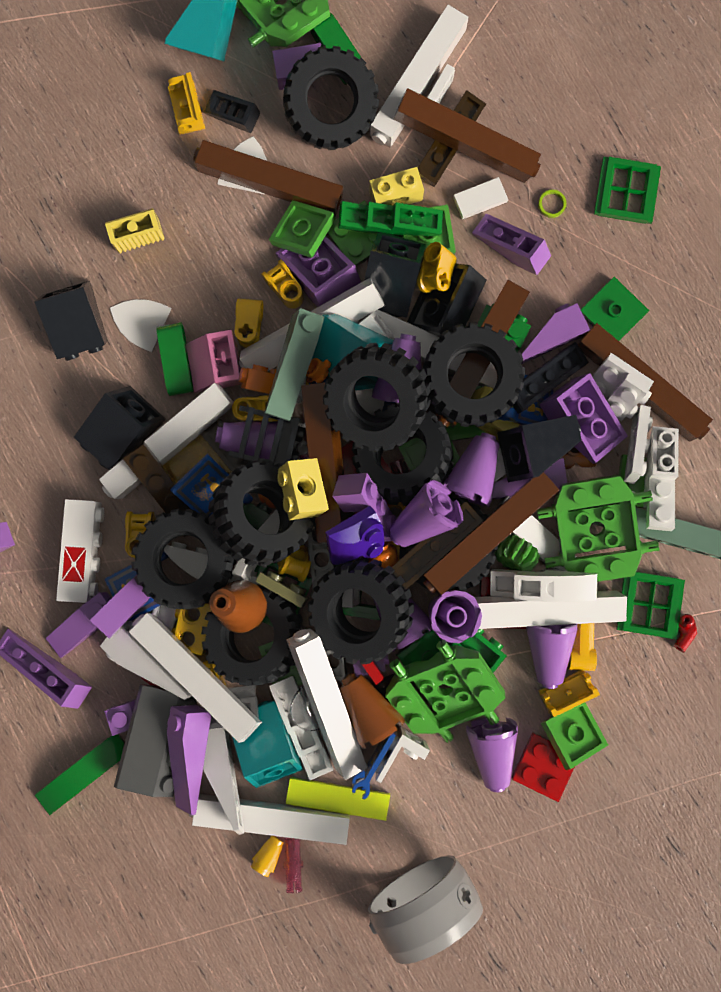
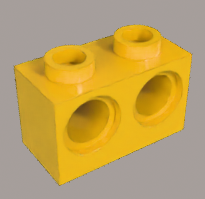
[171,603,213,655]

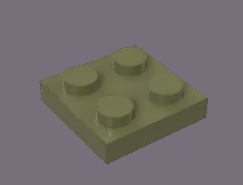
[255,570,309,608]

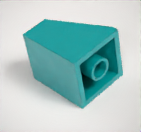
[165,0,237,61]
[311,314,394,391]
[232,701,304,788]

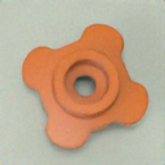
[306,358,331,383]

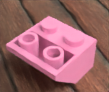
[186,330,242,393]

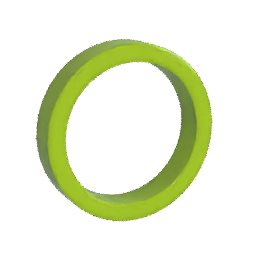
[538,190,566,218]

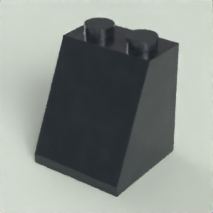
[364,232,426,318]
[34,280,108,361]
[74,386,166,470]
[497,415,582,483]

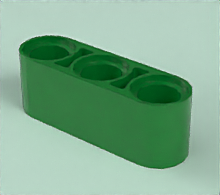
[310,13,361,85]
[156,322,194,396]

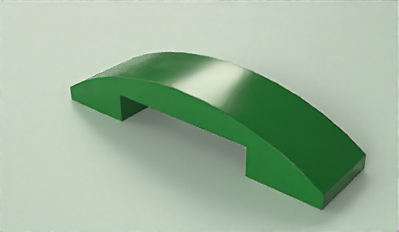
[35,734,125,816]

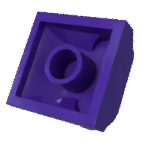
[325,506,384,565]

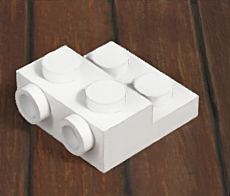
[592,353,654,421]

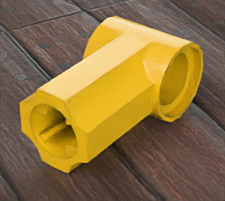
[567,623,597,671]

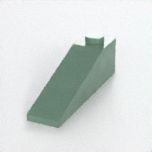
[264,308,324,421]

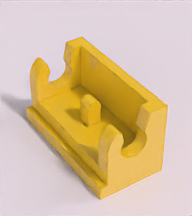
[168,72,205,135]
[538,670,600,717]

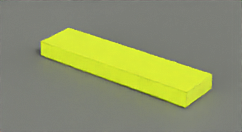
[286,777,390,821]

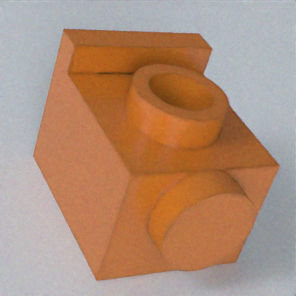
[239,364,277,394]

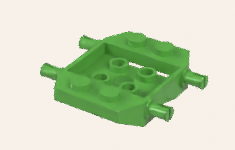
[236,0,330,48]
[537,475,659,582]
[386,640,506,743]

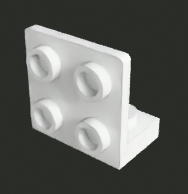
[376,726,430,783]

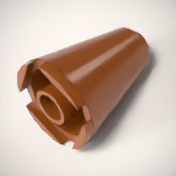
[209,580,267,633]
[339,672,405,749]

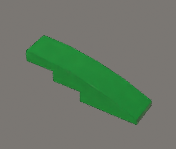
[338,201,443,236]

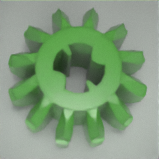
[495,535,540,571]

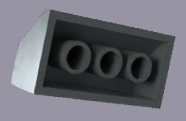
[114,684,198,797]

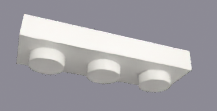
[624,405,653,484]

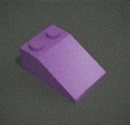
[276,236,361,307]
[539,373,628,464]

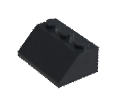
[407,264,487,337]

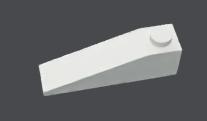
[493,496,577,571]
[100,621,192,700]
[203,728,244,835]

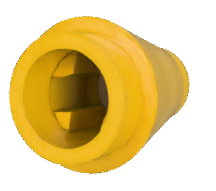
[251,836,284,877]

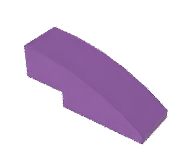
[90,575,151,639]

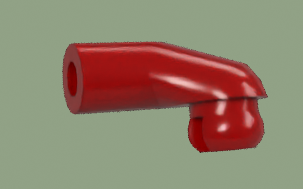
[674,614,697,653]

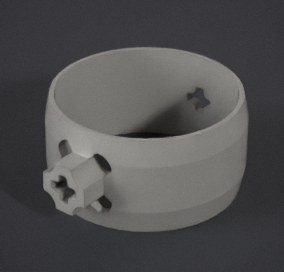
[368,855,483,964]

